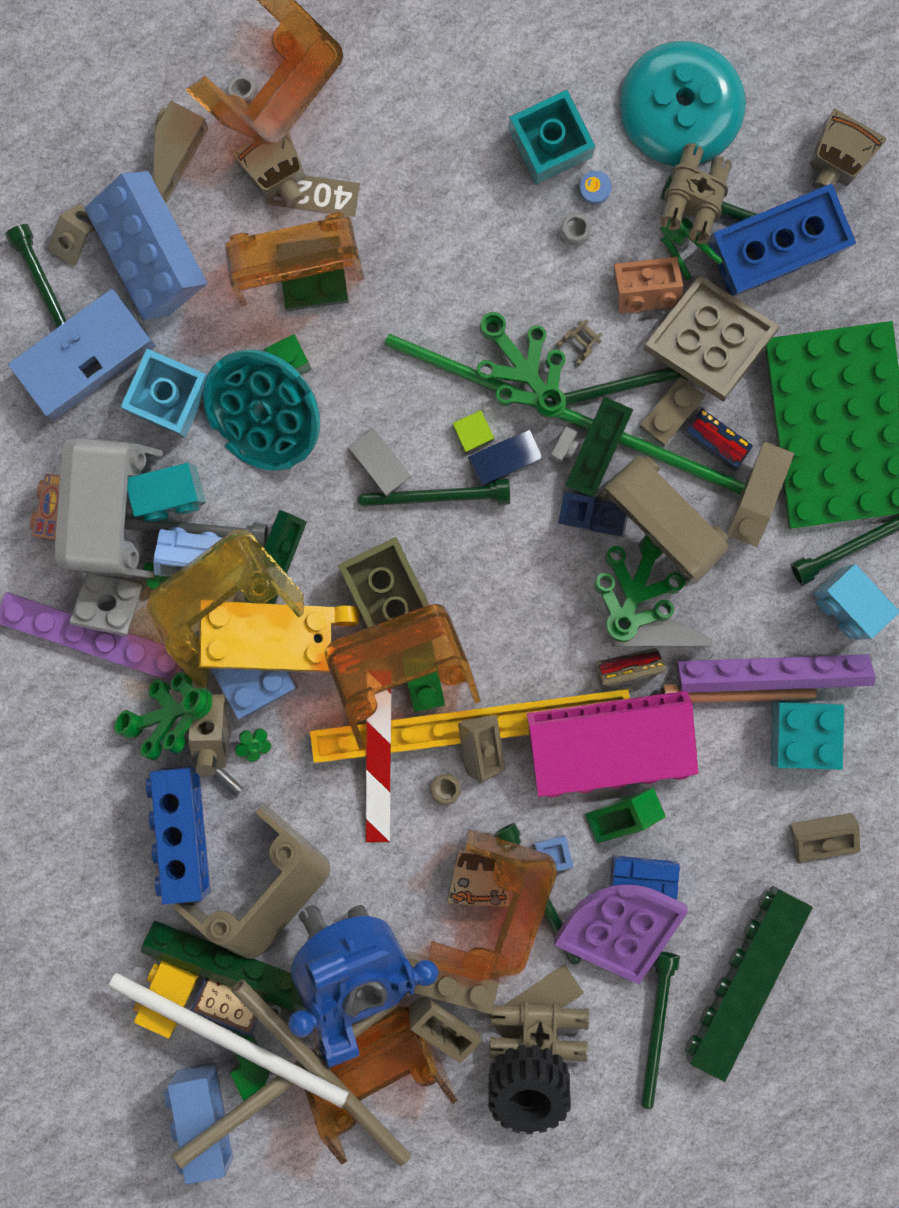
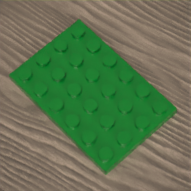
[765,321,899,529]

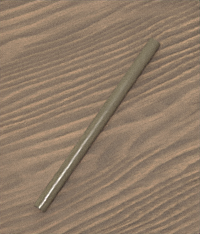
[231,980,411,1166]
[171,1006,397,1169]

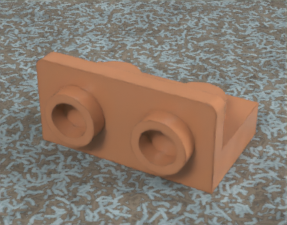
[614,257,683,313]

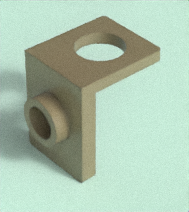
[48,204,95,266]

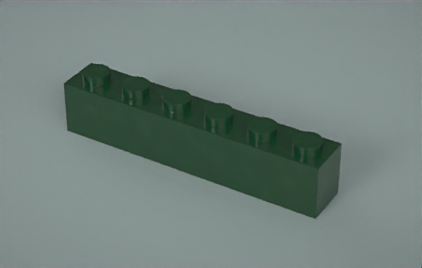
[685,885,813,1082]

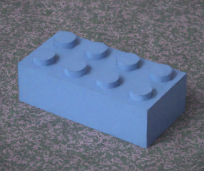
[84,171,208,320]

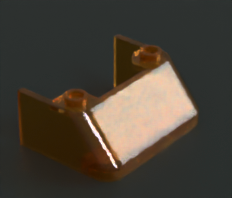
[185,0,343,144]
[224,212,364,306]
[324,604,481,748]
[428,829,557,981]
[305,1006,458,1165]

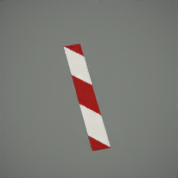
[366,670,391,842]

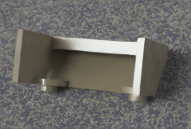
[596,455,729,587]
[173,804,330,959]

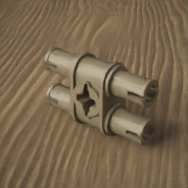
[660,143,732,244]
[489,1002,589,1062]

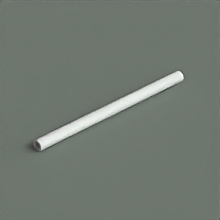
[109,973,349,1108]

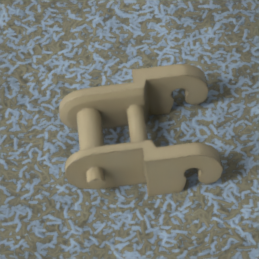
[555,319,603,366]

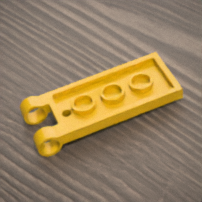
[199,601,359,674]

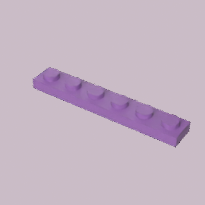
[0,592,189,681]
[677,654,876,693]

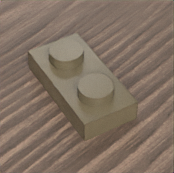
[639,376,705,447]

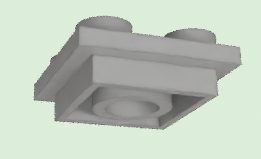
[70,573,143,637]

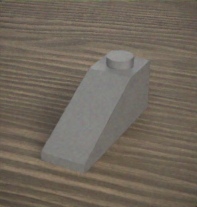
[612,601,713,647]

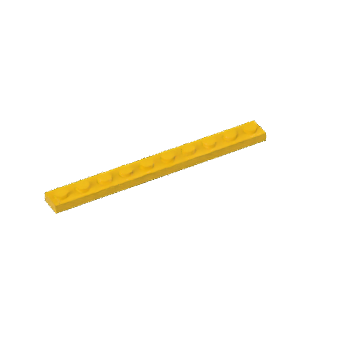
[310,689,630,763]

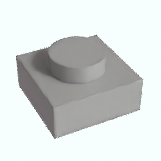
[549,426,579,464]

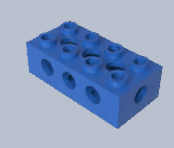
[707,183,856,297]
[146,765,211,905]

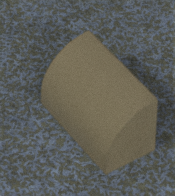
[409,997,482,1063]

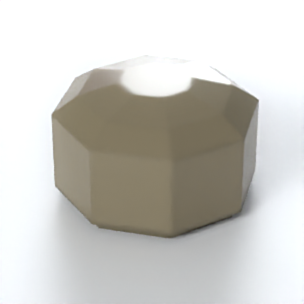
[430,773,461,805]

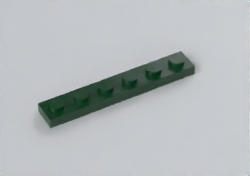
[140,921,307,1012]

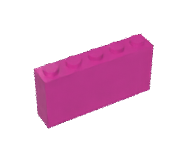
[527,691,699,798]

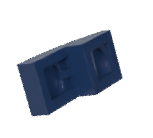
[468,430,543,487]
[558,492,628,538]

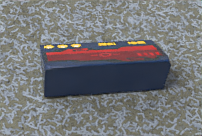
[683,408,753,471]

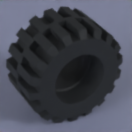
[488,1045,571,1134]

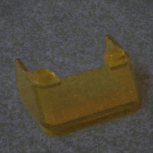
[147,529,304,688]

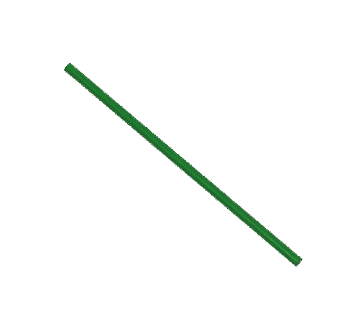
[384,333,745,495]

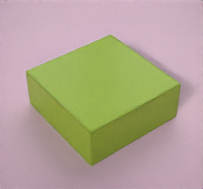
[452,410,495,453]

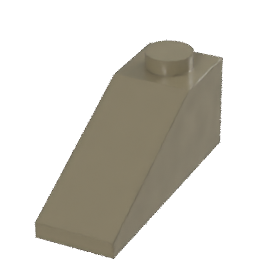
[153,100,209,204]
[726,441,794,547]

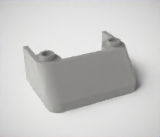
[55,438,163,578]

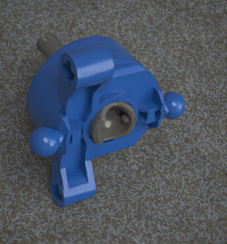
[288,905,439,1069]

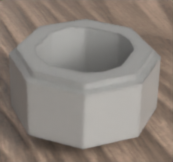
[227,75,260,109]
[560,212,592,246]

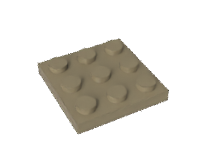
[644,275,779,402]

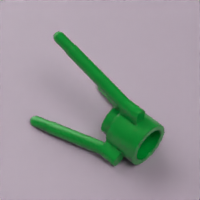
[660,217,722,280]

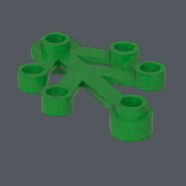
[476,312,566,418]
[594,535,685,642]
[114,672,212,761]

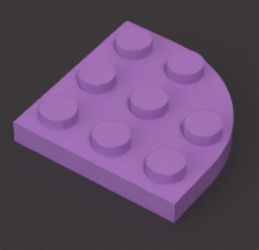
[554,885,688,984]

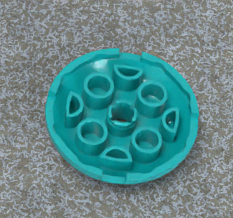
[620,41,746,166]
[203,349,321,471]

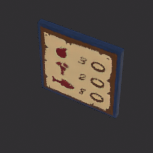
[191,977,266,1038]

